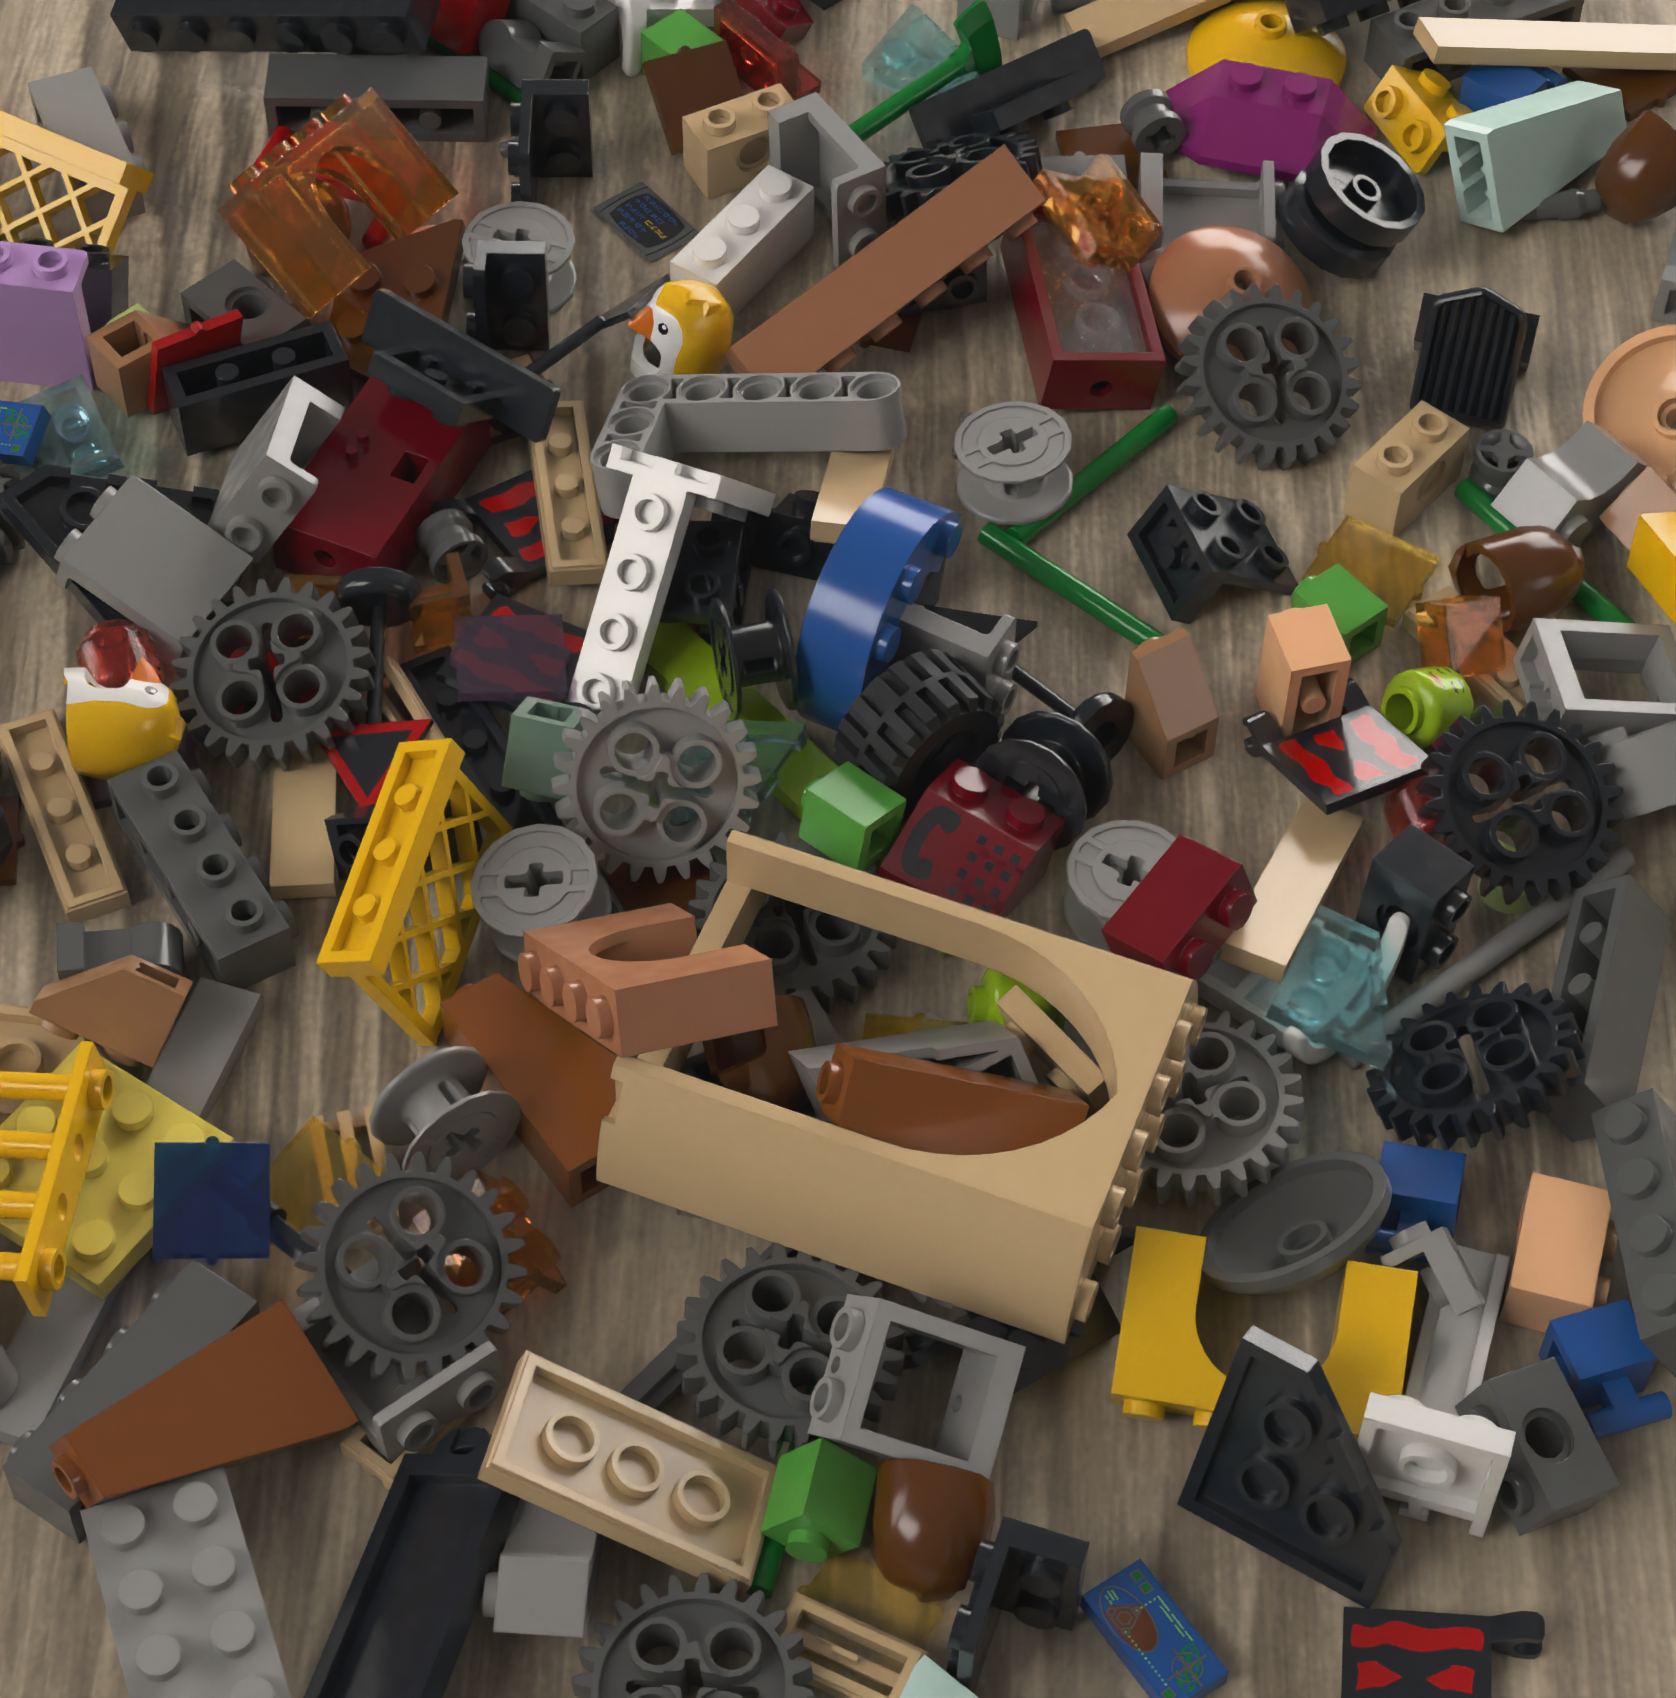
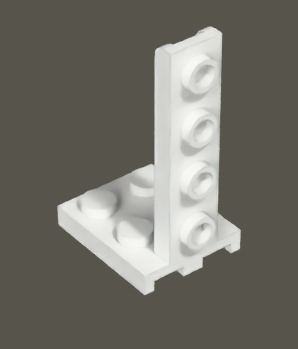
[566,443,776,715]
[1357,1242,1516,1538]

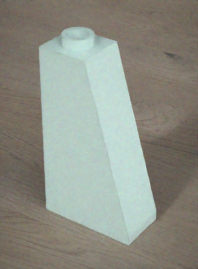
[1444,80,1626,233]

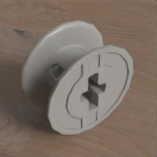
[462,201,578,314]
[954,401,1073,525]
[1062,820,1177,952]
[470,824,612,964]
[369,1046,521,1182]

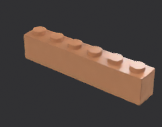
[723,144,1045,374]

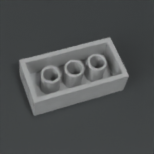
[80,1466,292,1698]

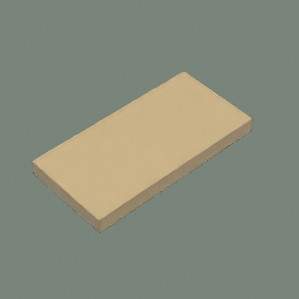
[477,1350,777,1597]

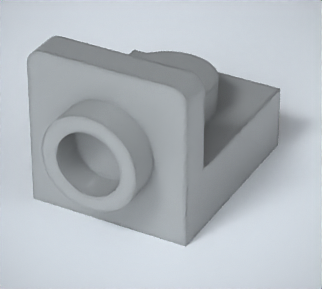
[1380,1221,1486,1316]

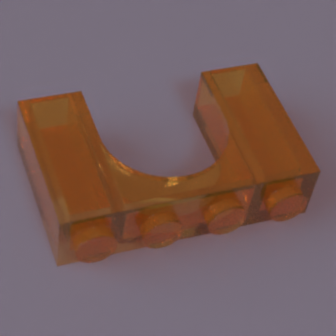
[217,87,459,319]

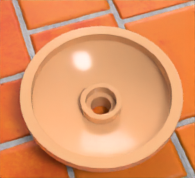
[1582,324,1676,476]

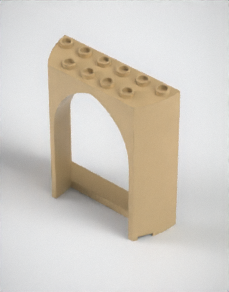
[596,830,1208,1344]

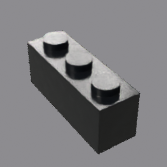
[161,320,354,456]

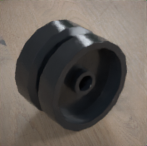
[1279,132,1425,279]

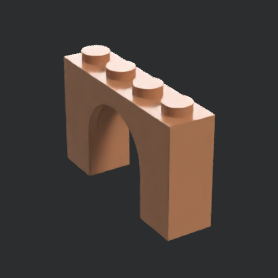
[518,903,778,1058]

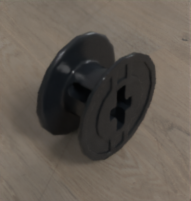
[709,588,799,720]
[974,711,1114,851]

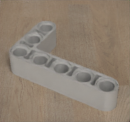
[590,372,908,519]

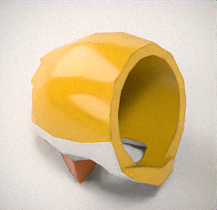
[627,279,734,378]
[63,657,186,780]

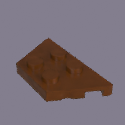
[329,219,466,384]

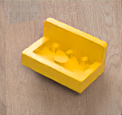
[1364,65,1473,175]

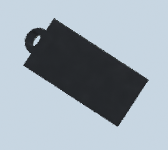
[304,1427,521,1698]

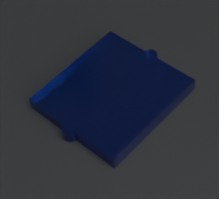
[153,1136,270,1265]

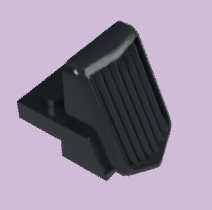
[1410,287,1540,431]

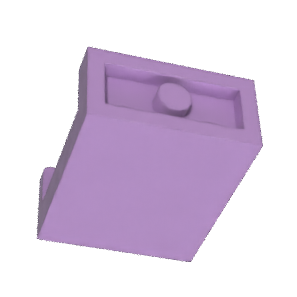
[0,241,96,391]

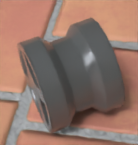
[1120,89,1186,157]
[1468,429,1534,499]
[414,508,489,585]

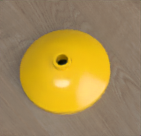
[1186,0,1346,87]

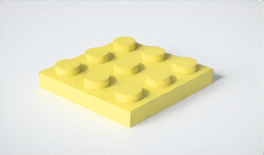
[0,1045,238,1300]

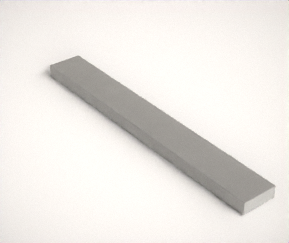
[0,977,264,1446]

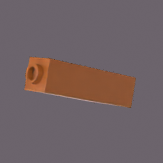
[440,972,617,1208]
[816,1043,1089,1155]
[48,1299,359,1508]

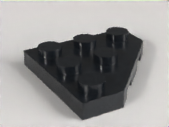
[0,464,220,638]
[1177,1325,1402,1608]

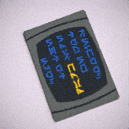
[594,182,699,261]

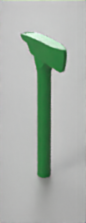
[848,0,1003,142]

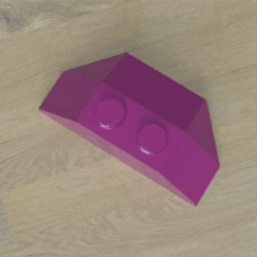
[1165,59,1378,182]

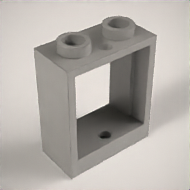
[1512,618,1676,746]
[807,1294,1026,1479]

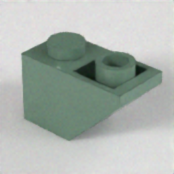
[501,696,589,802]

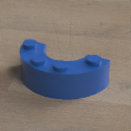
[796,487,962,732]

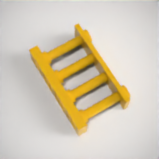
[0,1041,115,1317]

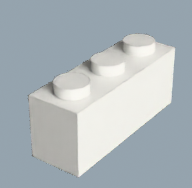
[670,165,814,317]

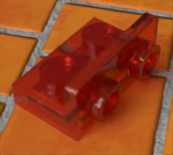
[714,0,821,100]

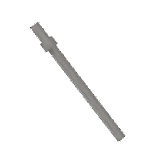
[1338,846,1635,1068]

